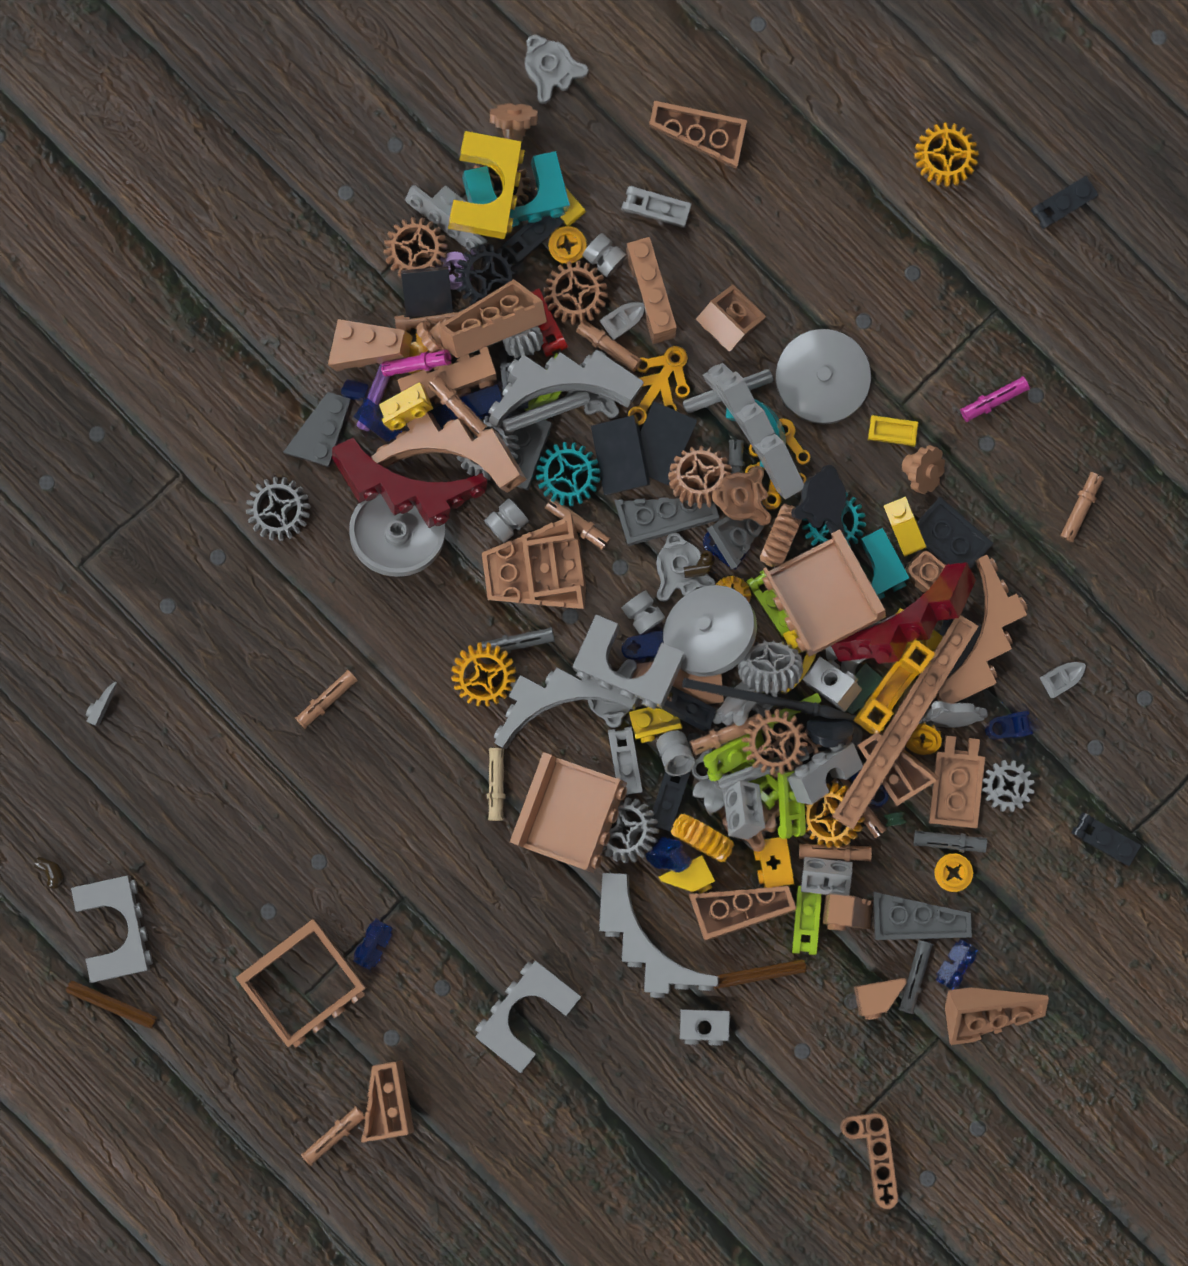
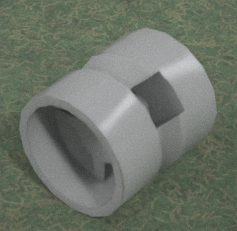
[582,233,627,278]
[484,498,529,543]
[621,590,665,635]
[656,730,695,776]

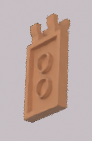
[929,735,985,828]

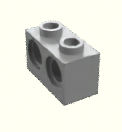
[723,780,765,840]
[801,857,853,896]

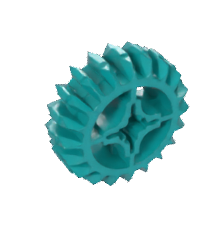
[536,442,600,506]
[802,492,866,548]

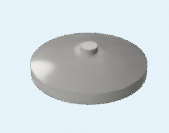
[776,329,871,424]
[349,494,445,577]
[663,585,757,677]

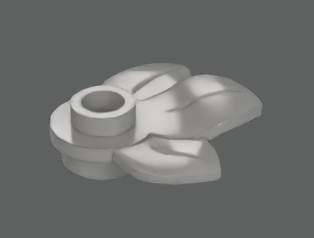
[693,773,728,815]

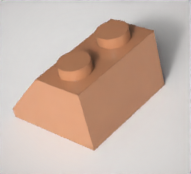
[696,284,766,352]
[854,978,906,1020]

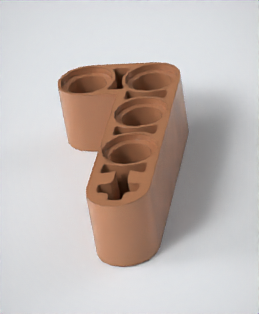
[840,1113,898,1209]

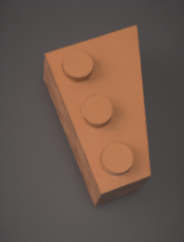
[858,731,940,806]

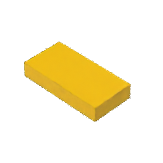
[868,415,918,446]

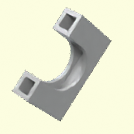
[573,615,686,709]
[71,875,153,983]
[475,961,581,1073]

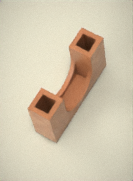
[626,237,677,344]

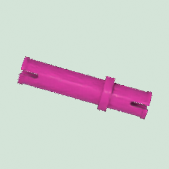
[381,350,451,377]
[960,376,1030,422]

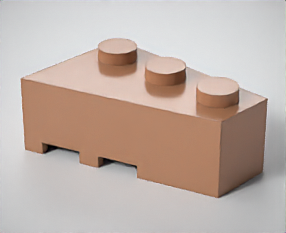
[328,319,413,371]
[822,894,873,931]
[361,1060,414,1142]

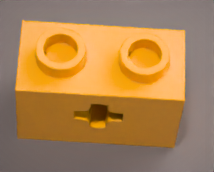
[754,837,794,888]

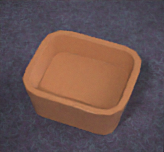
[905,550,945,593]

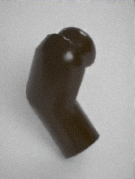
[683,551,715,578]
[34,856,63,889]

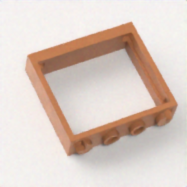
[236,919,366,1048]

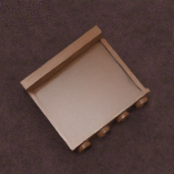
[762,529,886,657]
[510,752,627,873]

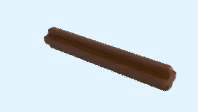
[713,960,807,989]
[66,981,156,1029]

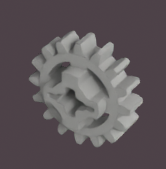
[982,760,1034,812]

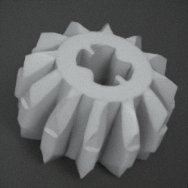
[502,326,544,358]

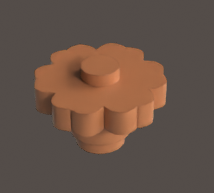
[490,104,538,141]
[416,317,454,361]
[902,445,945,494]

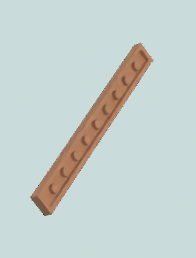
[832,615,978,830]

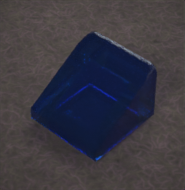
[341,380,369,402]

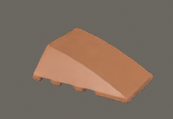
[482,515,586,609]

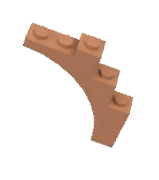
[371,411,527,493]
[936,555,1028,704]

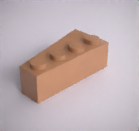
[650,101,747,169]
[438,279,547,358]
[398,347,497,404]
[689,886,796,942]

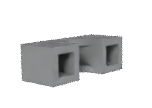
[787,742,863,804]

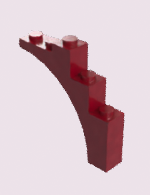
[332,438,487,528]
[831,562,976,664]

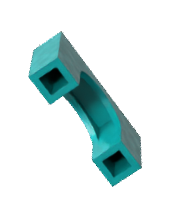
[462,151,570,227]
[860,528,909,600]

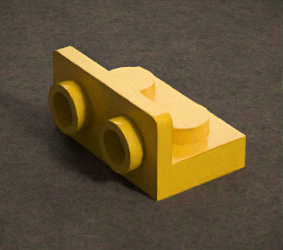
[379,382,433,431]
[629,707,682,743]

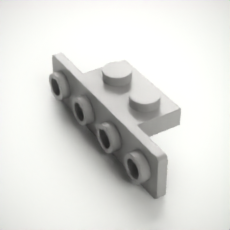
[405,185,487,251]

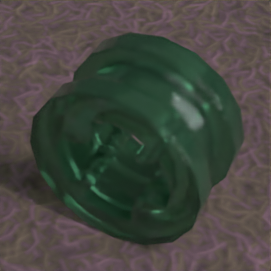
[884,812,907,827]

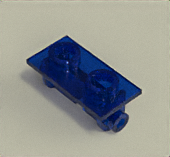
[353,398,401,442]
[353,919,393,970]
[936,939,977,990]

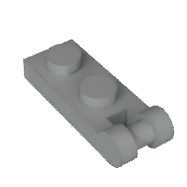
[621,186,691,228]
[608,726,642,795]

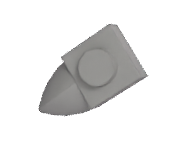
[600,302,645,340]
[1040,662,1086,698]
[86,682,117,727]

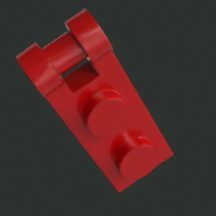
[532,288,568,358]

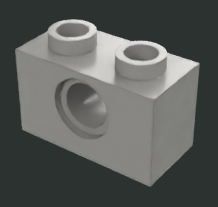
[803,657,862,712]
[680,1009,729,1045]

